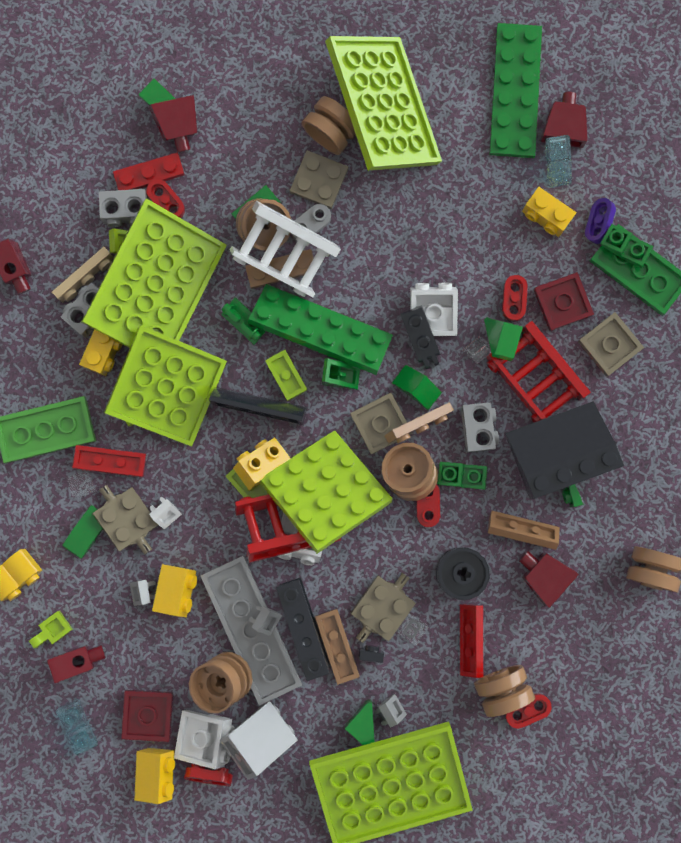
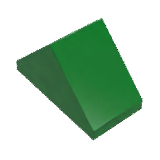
[484,317,523,361]
[322,358,360,390]
[392,365,442,410]
[345,700,374,745]

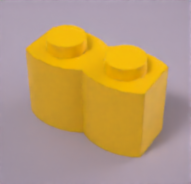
[0,549,42,601]

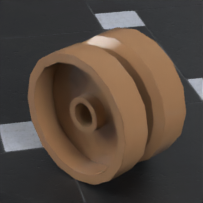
[301,96,356,155]
[236,198,291,251]
[382,443,438,501]
[626,546,681,593]
[474,665,535,717]

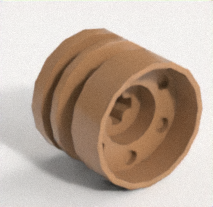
[189,652,252,713]

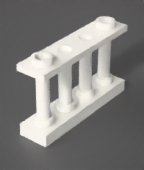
[230,201,341,297]

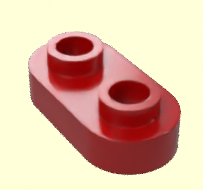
[147,179,185,218]
[502,275,528,322]
[416,484,440,527]
[505,693,552,729]
[184,764,233,786]

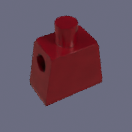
[540,92,587,148]
[149,95,197,152]
[0,239,32,295]
[519,551,579,608]
[47,645,106,683]

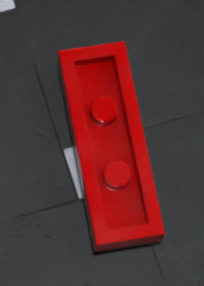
[113,152,185,190]
[72,445,147,478]
[460,604,483,678]

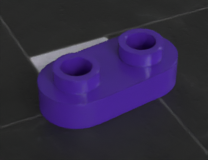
[585,198,616,244]

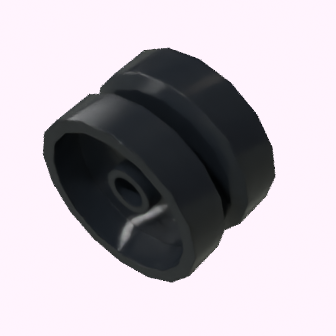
[435,547,490,600]

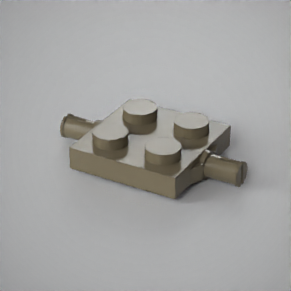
[93,485,158,555]
[350,573,416,643]

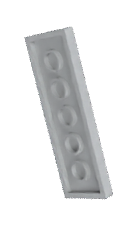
[201,556,302,706]

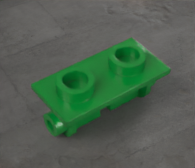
[221,297,266,345]

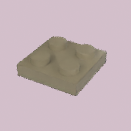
[290,150,349,209]
[578,312,644,377]
[350,393,412,455]

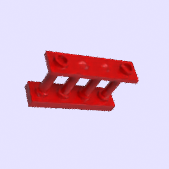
[486,321,591,422]
[235,494,341,563]

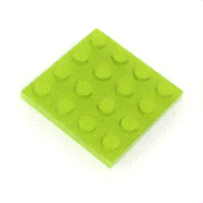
[104,325,227,446]
[260,430,393,554]

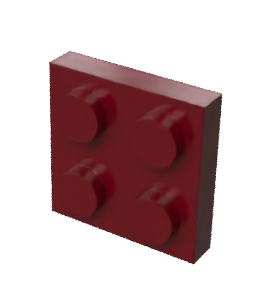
[533,272,594,331]
[121,690,173,742]

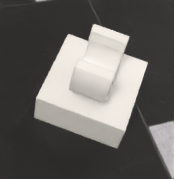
[149,497,182,529]

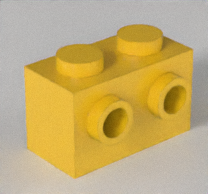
[522,187,577,237]
[79,329,123,377]
[233,437,291,491]
[152,564,197,617]
[134,748,175,804]

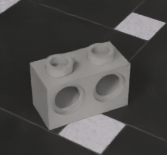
[99,189,148,227]
[61,283,98,338]
[461,402,499,453]

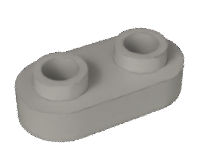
[291,204,331,240]

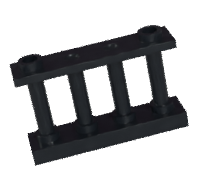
[276,577,330,681]

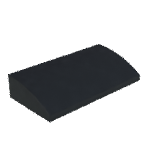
[209,387,307,425]

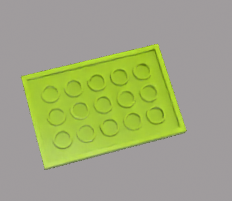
[325,36,442,171]
[81,198,227,348]
[309,721,473,843]

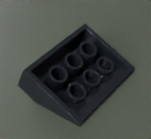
[505,401,624,499]

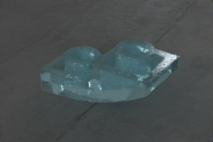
[545,135,572,187]
[56,698,98,756]

